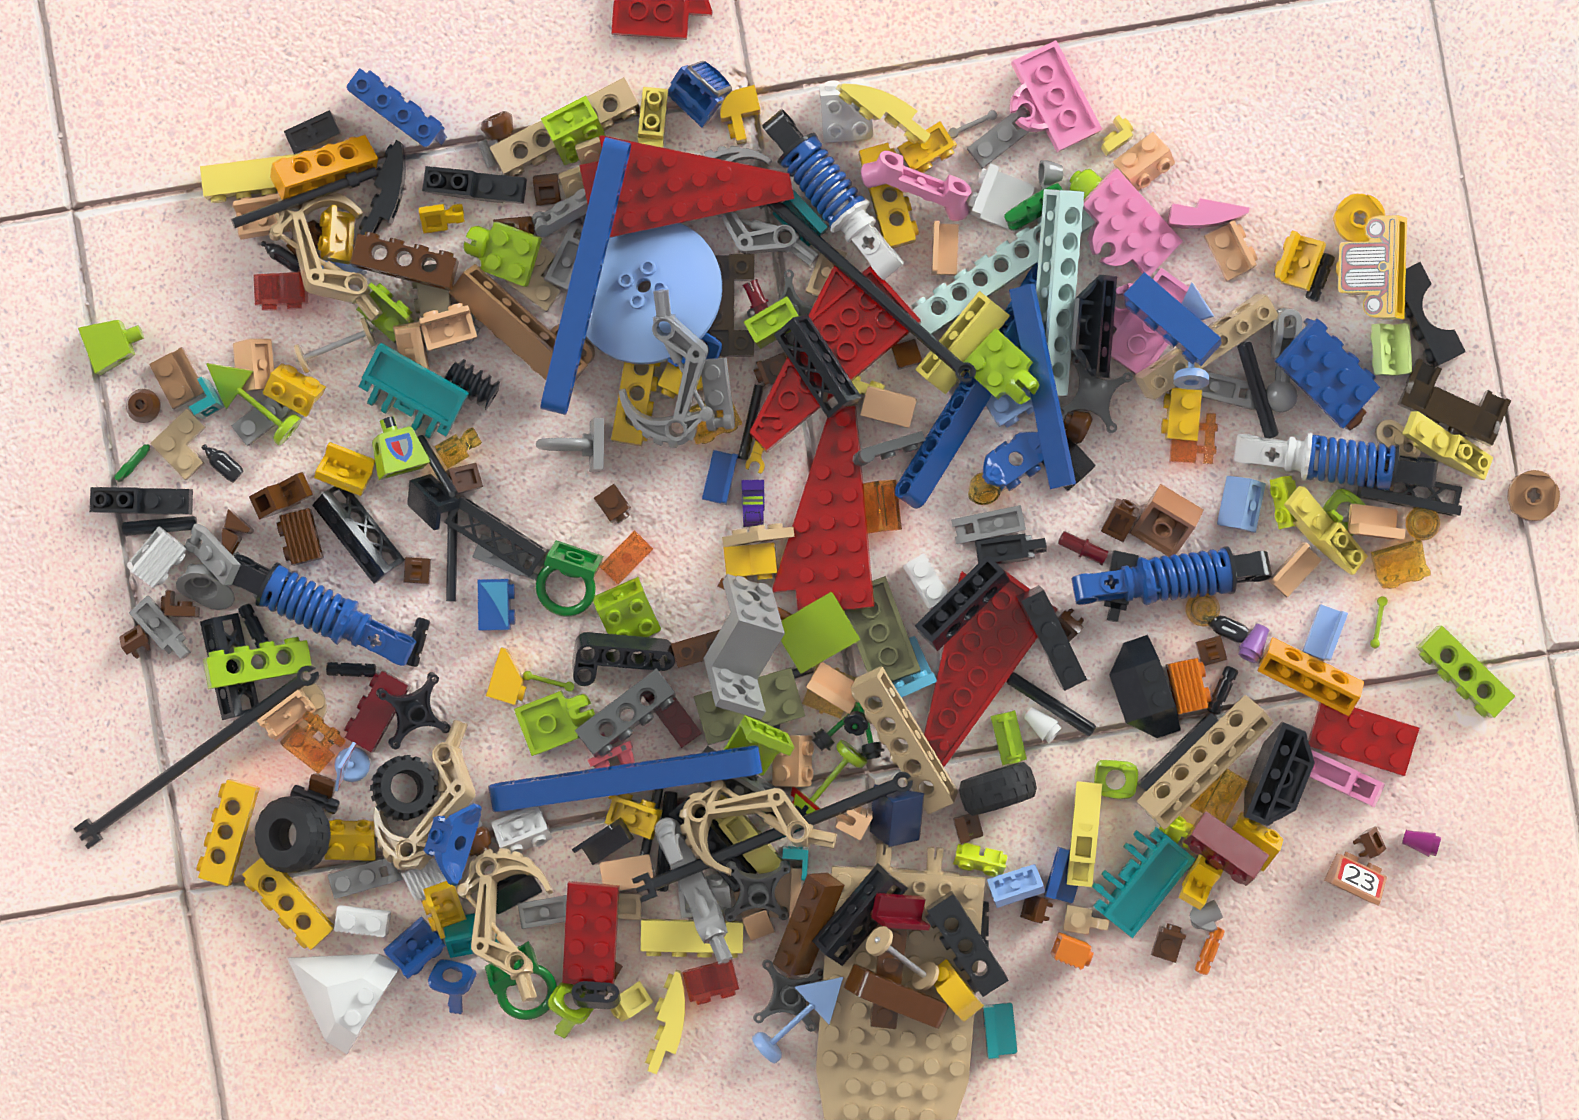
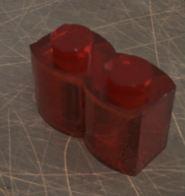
[254,272,308,311]
[682,959,740,1005]

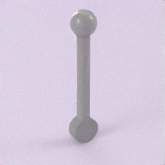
[948,110,997,138]

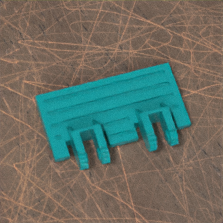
[358,343,469,439]
[1092,827,1196,939]

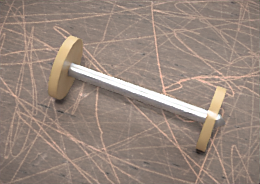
[294,317,376,373]
[866,926,939,991]

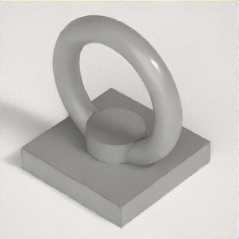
[536,418,604,472]

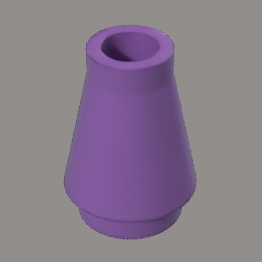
[1238,624,1270,663]

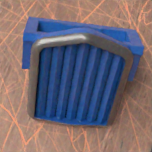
[668,60,732,128]

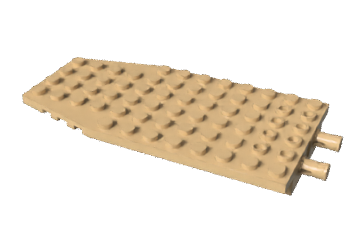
[816,843,985,1120]

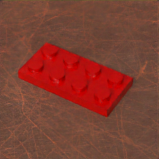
[1308,702,1420,776]
[562,881,620,984]

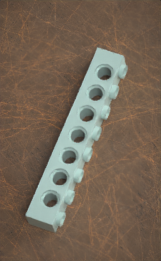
[1028,189,1084,396]
[911,209,1095,335]

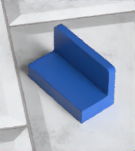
[702,450,738,505]
[1043,846,1078,903]

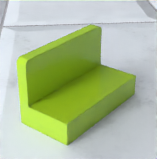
[744,296,799,349]

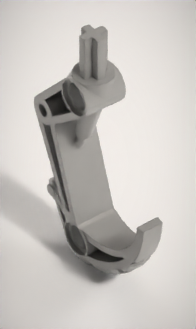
[704,146,819,266]
[619,289,713,448]
[654,818,733,964]

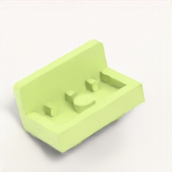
[1370,323,1412,376]

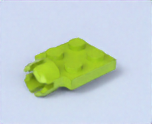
[464,222,542,287]
[964,328,1039,404]
[514,691,595,756]

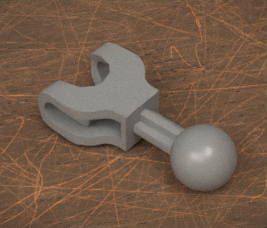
[1266,308,1302,412]

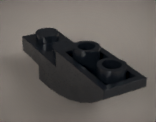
[359,140,406,235]
[422,166,527,204]
[89,487,193,515]

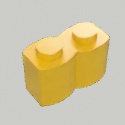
[723,542,777,580]

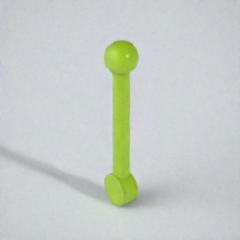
[1370,596,1388,649]
[523,671,574,692]

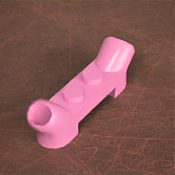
[861,151,972,221]

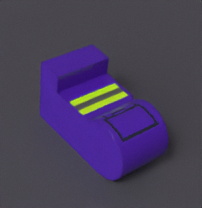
[741,480,765,527]

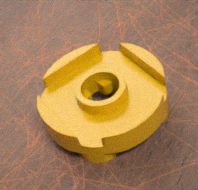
[1333,193,1385,242]

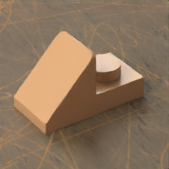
[733,890,775,941]

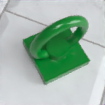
[536,540,604,617]
[485,941,557,1020]

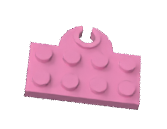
[1009,41,1102,152]
[1083,168,1183,276]
[1111,268,1189,375]

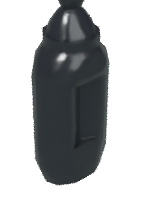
[261,241,300,274]
[201,444,244,483]
[1202,614,1249,643]

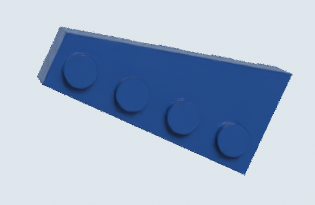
[1124,272,1222,366]

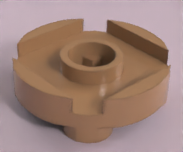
[1507,470,1560,521]

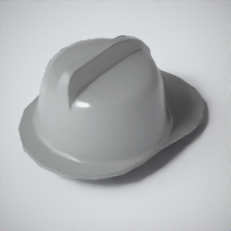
[176,563,235,610]

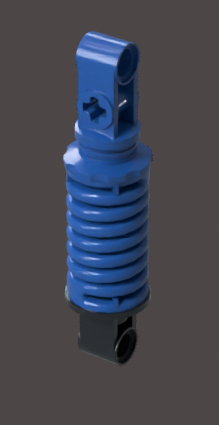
[1071,546,1273,605]
[232,554,416,666]

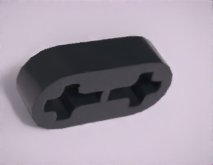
[571,981,621,1009]

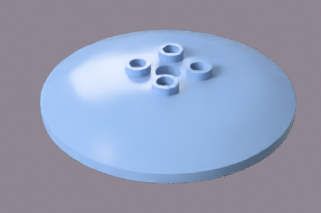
[586,223,722,364]

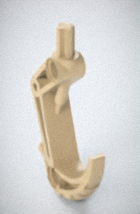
[269,192,383,321]
[374,720,476,871]
[679,780,837,875]
[457,848,554,1002]

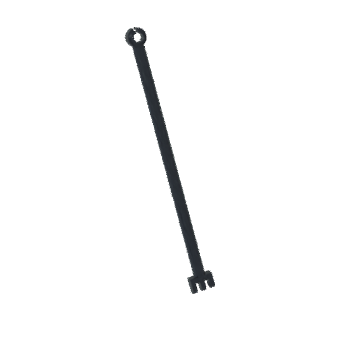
[757,202,976,384]
[73,665,319,849]
[632,772,913,903]

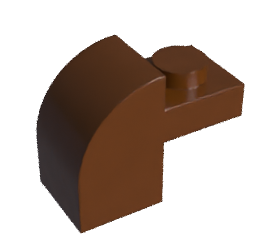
[249,472,313,520]

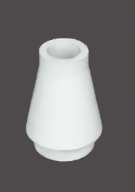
[1024,707,1062,743]

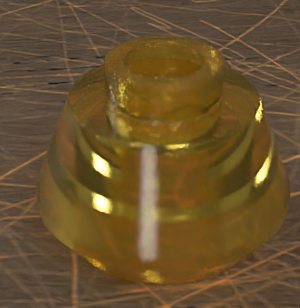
[968,472,1002,505]
[1405,507,1440,540]
[1185,593,1220,626]

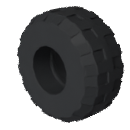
[958,762,1037,816]
[255,796,331,873]

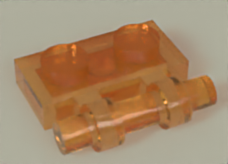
[1169,413,1218,464]
[280,711,346,774]

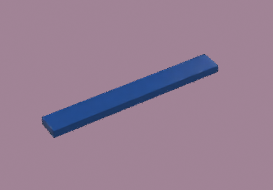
[1009,284,1076,489]

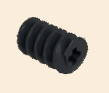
[444,359,500,410]

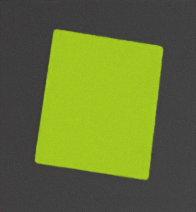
[781,592,860,673]

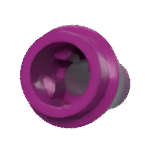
[1402,829,1441,857]

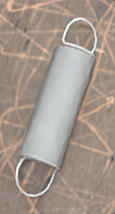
[476,134,498,174]

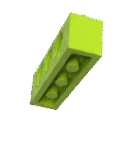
[1416,625,1515,718]
[203,637,312,689]

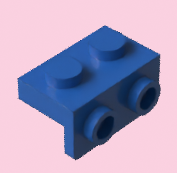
[383,916,446,979]

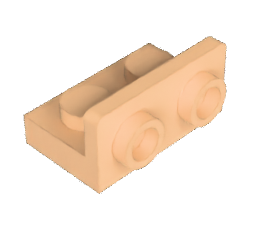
[1204,220,1258,282]

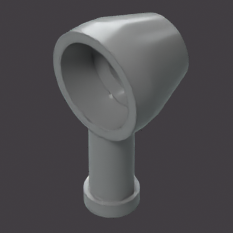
[1038,160,1063,190]

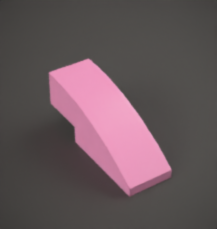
[1167,198,1250,229]
[1310,750,1385,808]

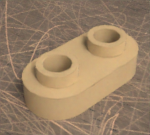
[1375,420,1422,457]

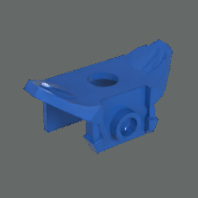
[982,432,1044,492]
[423,804,482,886]

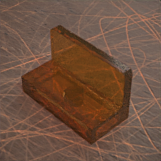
[863,480,902,534]
[599,530,653,585]

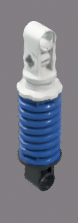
[762,109,904,280]
[1234,433,1439,492]

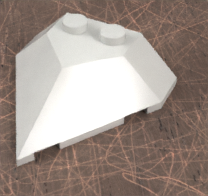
[287,954,400,1054]

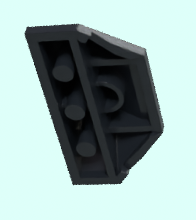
[1071,275,1117,378]
[1109,635,1181,739]
[1244,722,1315,826]

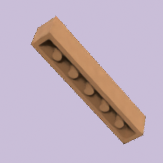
[449,264,588,381]

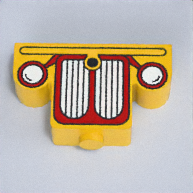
[1336,215,1407,320]

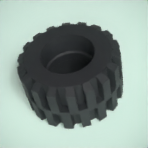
[370,755,438,821]

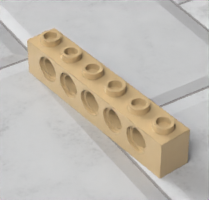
[490,77,639,177]
[1133,294,1278,400]
[851,666,958,814]
[1136,695,1273,830]

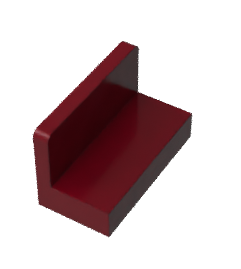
[871,893,930,931]

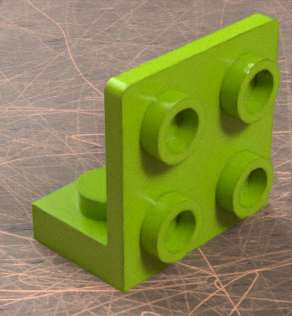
[541,95,606,165]
[356,282,414,343]
[593,577,661,637]
[724,715,795,776]

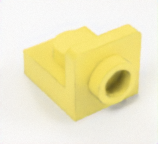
[1101,115,1134,157]
[610,981,653,1022]

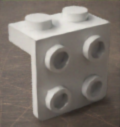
[819,79,873,143]
[968,163,1034,232]

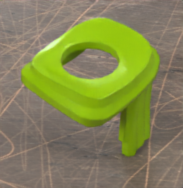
[1323,488,1366,536]
[1094,760,1138,799]
[548,982,594,1039]

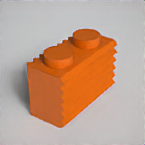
[1165,658,1211,714]
[1051,932,1094,970]

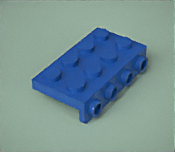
[346,68,447,147]
[1274,318,1380,429]

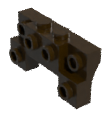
[703,254,755,357]
[1397,358,1511,447]

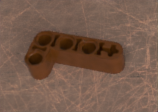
[844,964,949,1029]

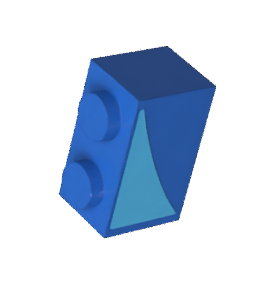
[477,579,516,631]

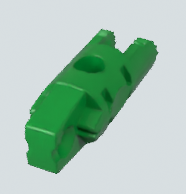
[1004,183,1063,231]

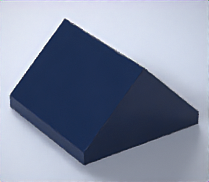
[870,784,924,847]

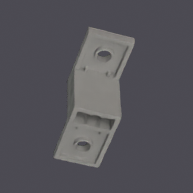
[704,574,785,719]

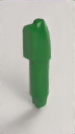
[115,444,150,482]

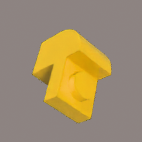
[720,85,761,145]
[1178,854,1223,910]
[934,959,984,1022]

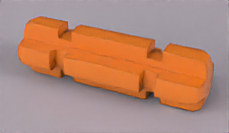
[1195,927,1225,975]

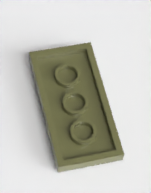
[844,576,921,682]
[693,667,806,745]

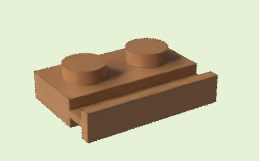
[149,347,205,409]

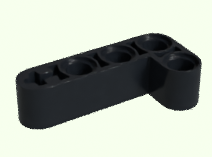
[572,632,675,686]

